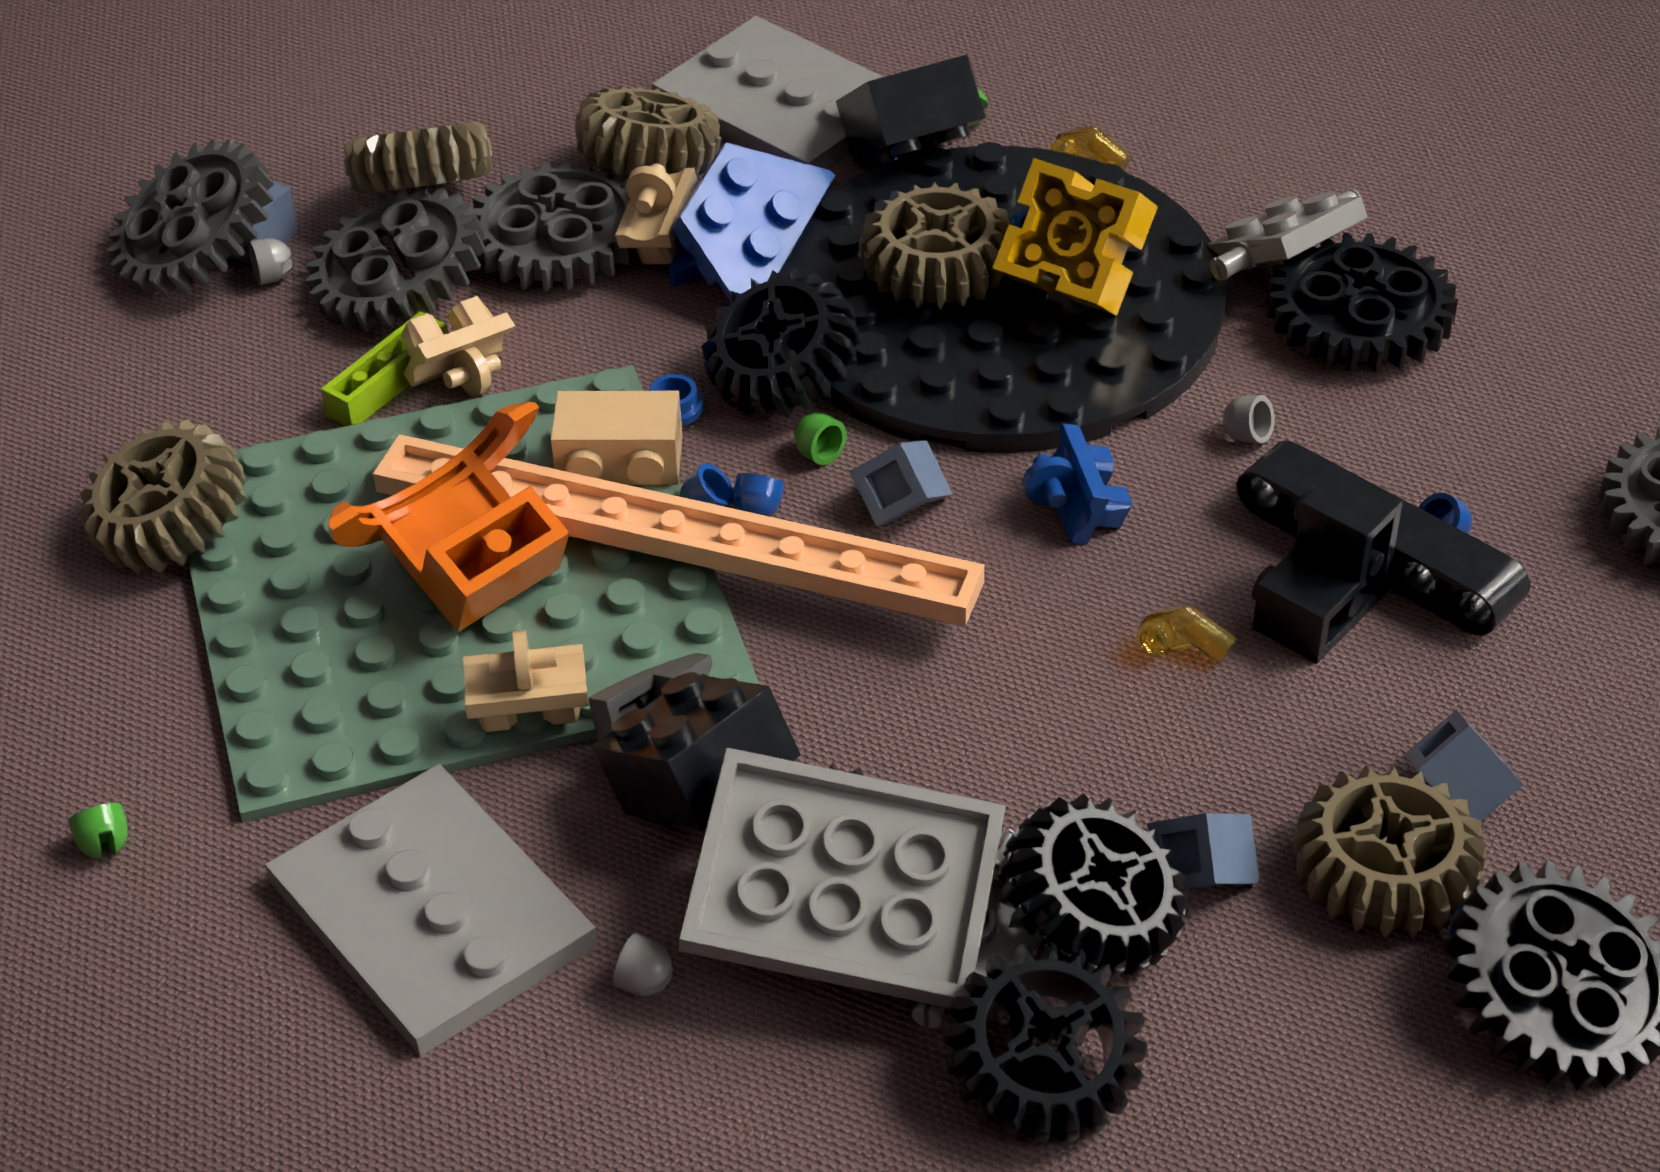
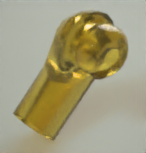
[1049,125,1132,169]
[1136,605,1237,665]

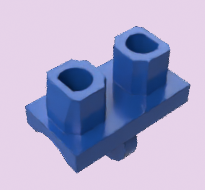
[1022,423,1132,545]

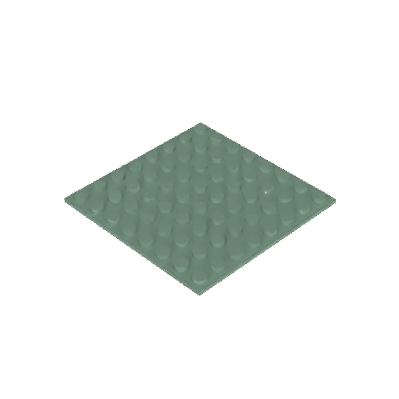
[187,365,759,822]

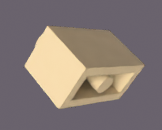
[551,391,683,485]

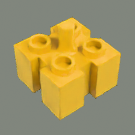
[993,158,1158,316]

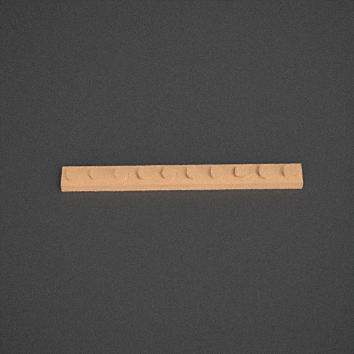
[373,434,985,627]

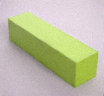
[321,311,448,426]

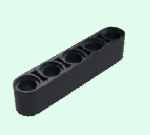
[1236,440,1530,635]

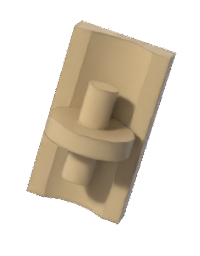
[615,164,698,264]
[401,296,515,397]
[463,630,589,732]

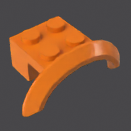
[328,402,570,632]

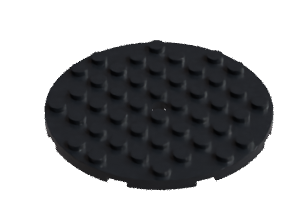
[778,142,1226,453]

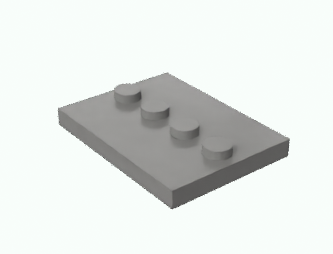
[652,16,883,169]
[679,748,1006,1008]
[265,763,598,1057]

